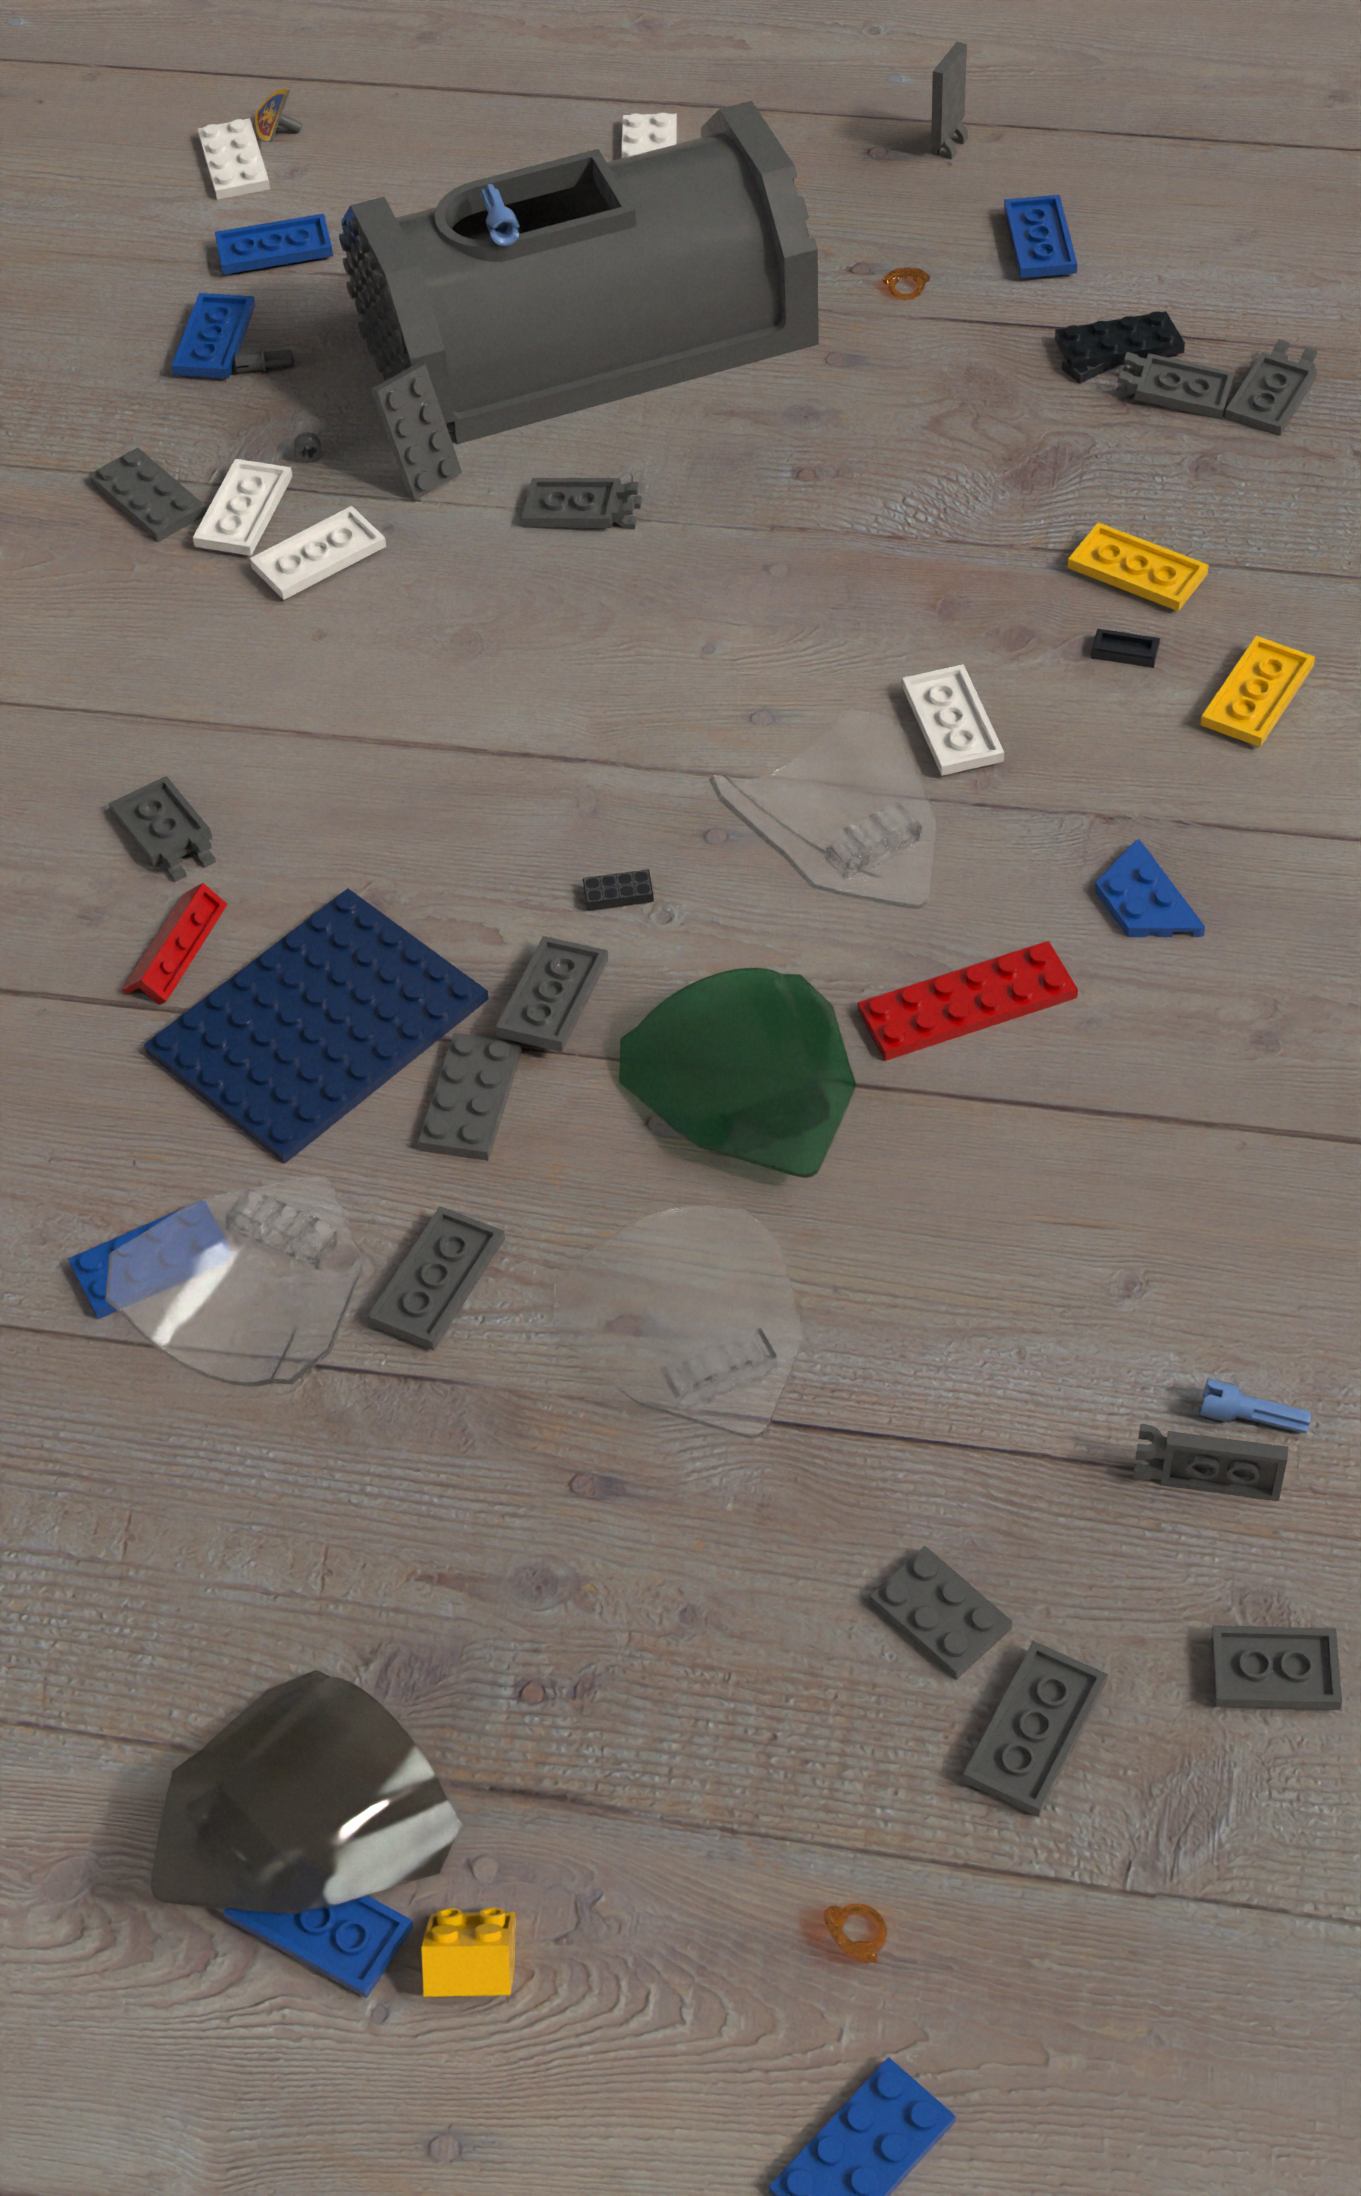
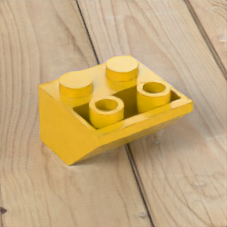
[421,1907,516,1997]

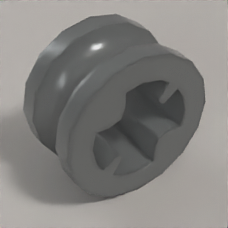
[294,432,322,463]

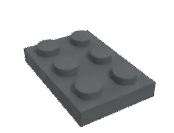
[869,1546,1013,1680]
[1211,1625,1342,1710]

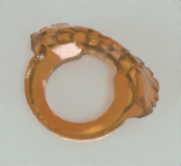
[882,267,931,300]
[823,1904,887,1964]

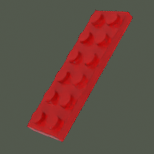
[858,940,1078,1061]

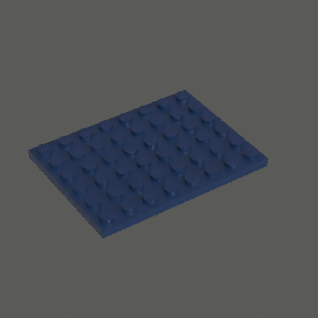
[144,888,489,1164]

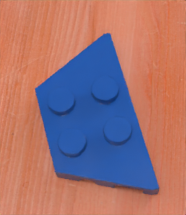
[1095,839,1205,937]

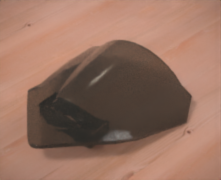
[151,1670,462,1914]

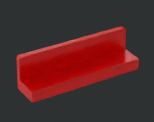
[121,883,228,1005]

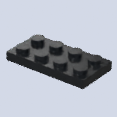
[1055,311,1185,369]

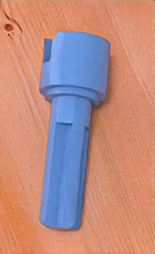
[481,184,520,246]
[1199,1378,1311,1433]

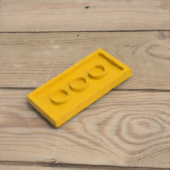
[1067,522,1209,611]
[1201,636,1315,747]

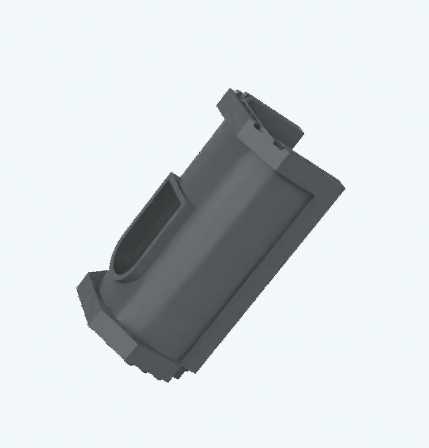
[339,101,819,444]

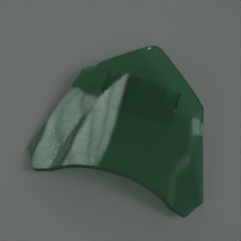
[619,968,856,1178]

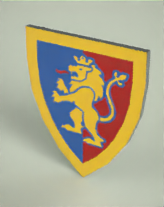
[255,89,302,142]

